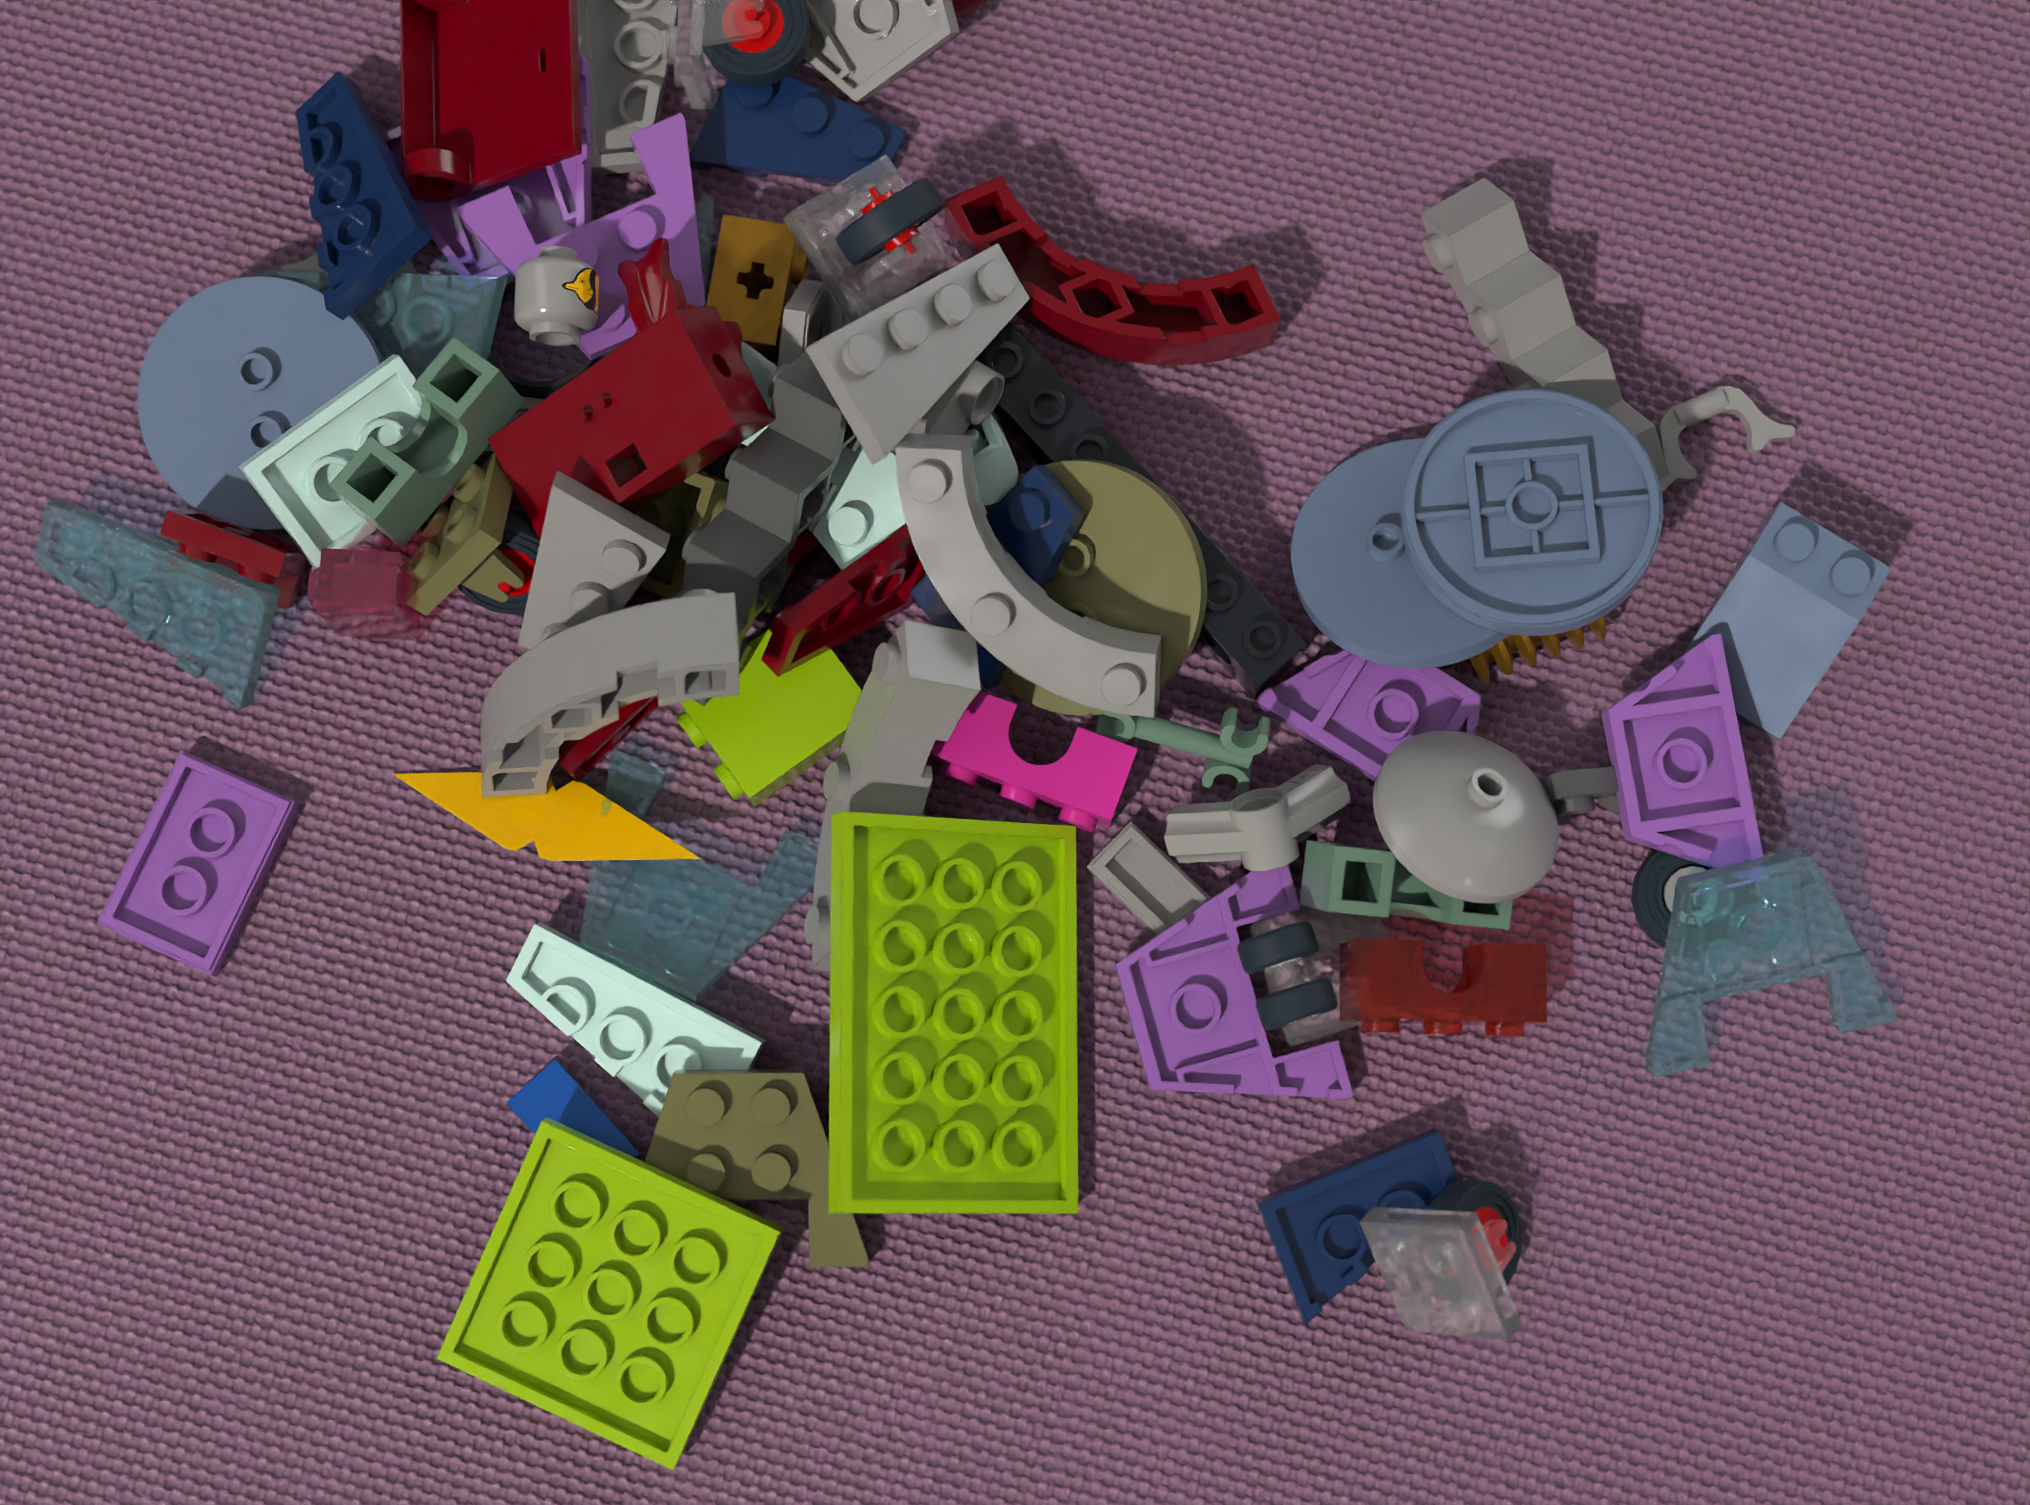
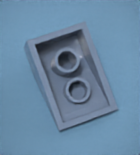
[1679,502,1892,741]

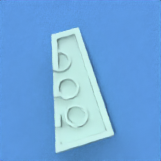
[741,341,906,570]
[506,922,766,1117]

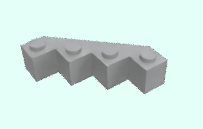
[1420,178,1669,480]

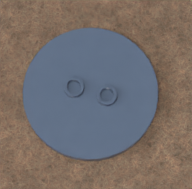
[137,276,383,530]
[1401,388,1663,636]
[1291,439,1509,669]

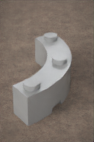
[895,433,1162,718]
[480,589,739,797]
[804,620,981,972]

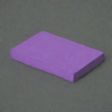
[96,750,300,977]

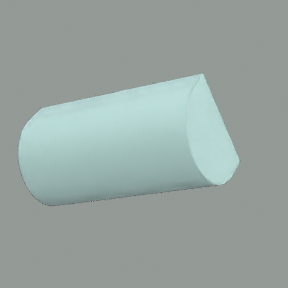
[963,410,1018,505]

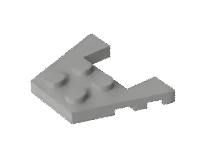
[802,0,960,102]

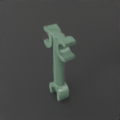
[1095,707,1271,796]

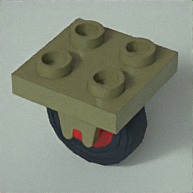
[405,453,540,616]

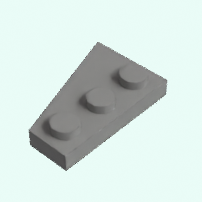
[518,470,671,649]

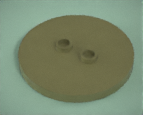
[984,459,1207,716]

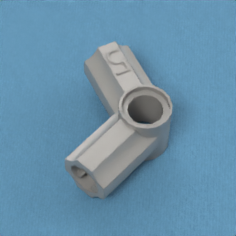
[1164,764,1351,871]

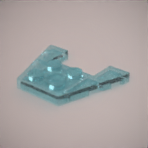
[580,748,819,1002]
[1645,848,1897,1078]

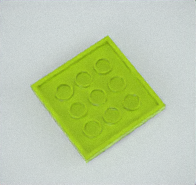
[436,1117,784,1470]

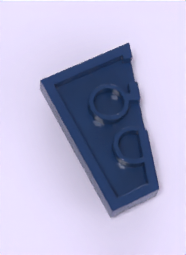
[689,76,907,192]
[909,465,1085,689]

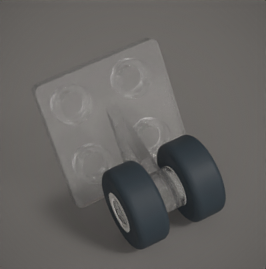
[1237,906,1410,1046]

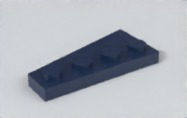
[295,70,433,320]

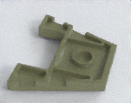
[645,1069,869,1267]

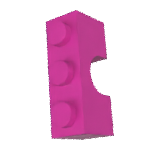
[930,691,1138,833]

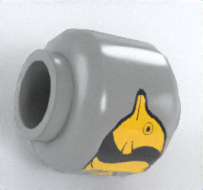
[514,246,599,346]

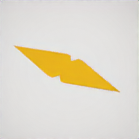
[393,772,701,861]

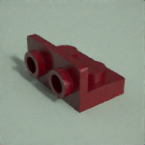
[160,509,308,609]

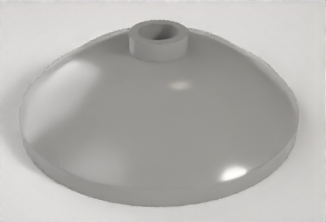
[1373,730,1559,903]

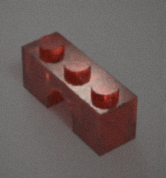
[1339,938,1547,1038]

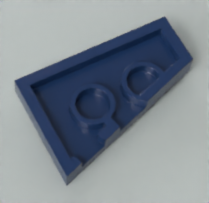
[1255,1128,1459,1325]

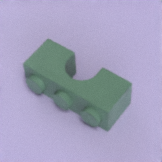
[328,337,525,548]
[1299,840,1513,930]

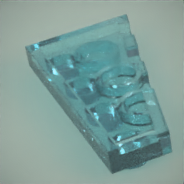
[34,499,280,710]

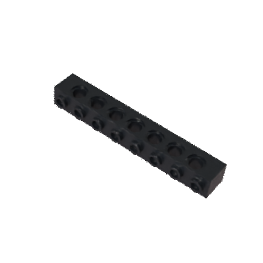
[975,322,1307,699]

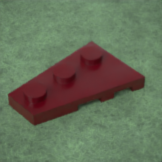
[761,524,926,677]

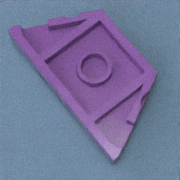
[1601,634,1767,880]
[1254,648,1481,782]

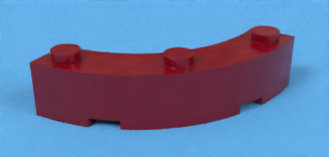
[944,175,1281,366]

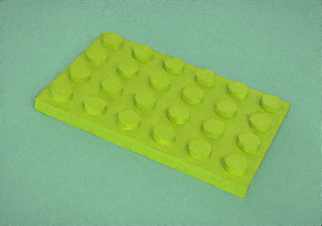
[829,811,1078,1214]

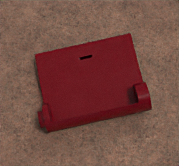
[400,0,582,202]

